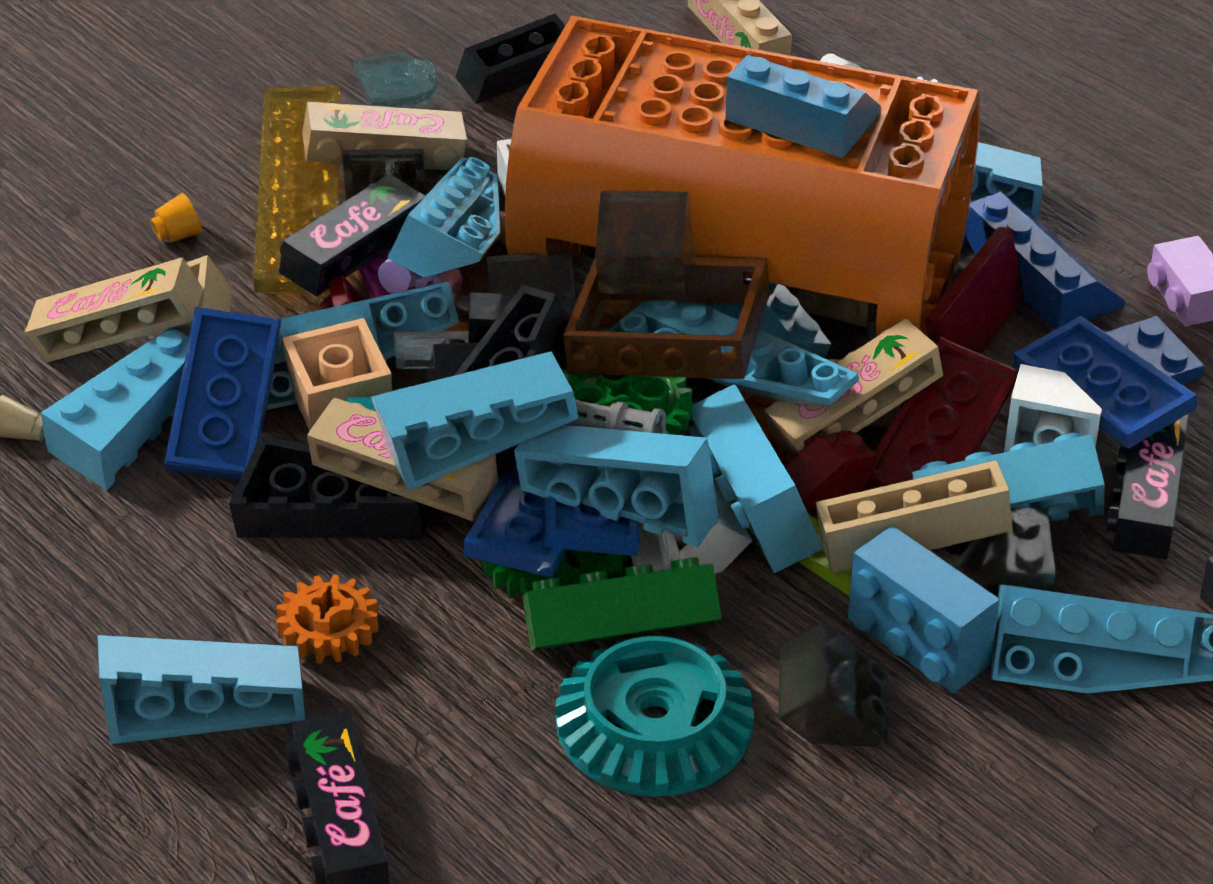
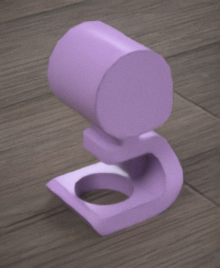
[378,259,463,303]

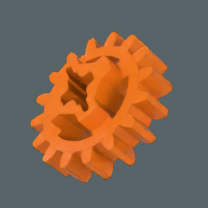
[276,575,379,664]

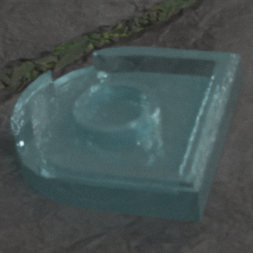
[353,52,437,108]

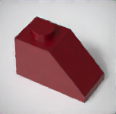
[784,430,878,510]

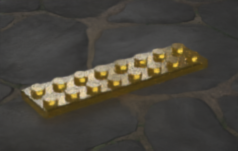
[253,86,341,293]

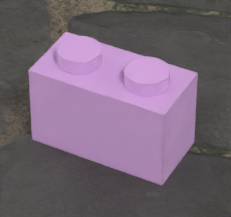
[1147,236,1213,327]

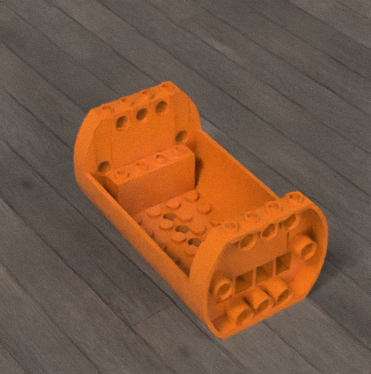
[505,16,980,337]

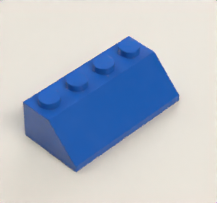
[963,192,1125,330]

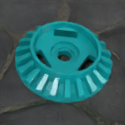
[556,636,754,797]

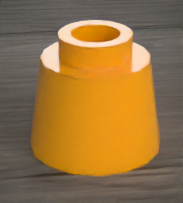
[150,193,202,243]

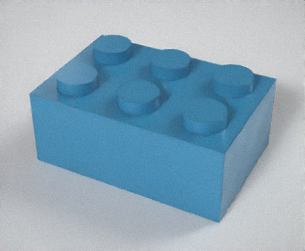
[848,525,1000,694]

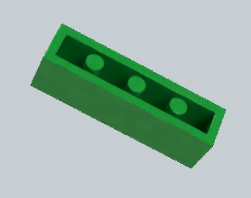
[522,557,722,651]

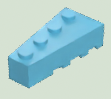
[688,384,823,573]

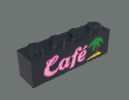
[279,174,425,297]
[1106,413,1189,560]
[285,711,389,884]

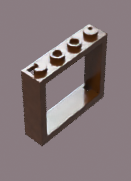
[563,254,769,379]

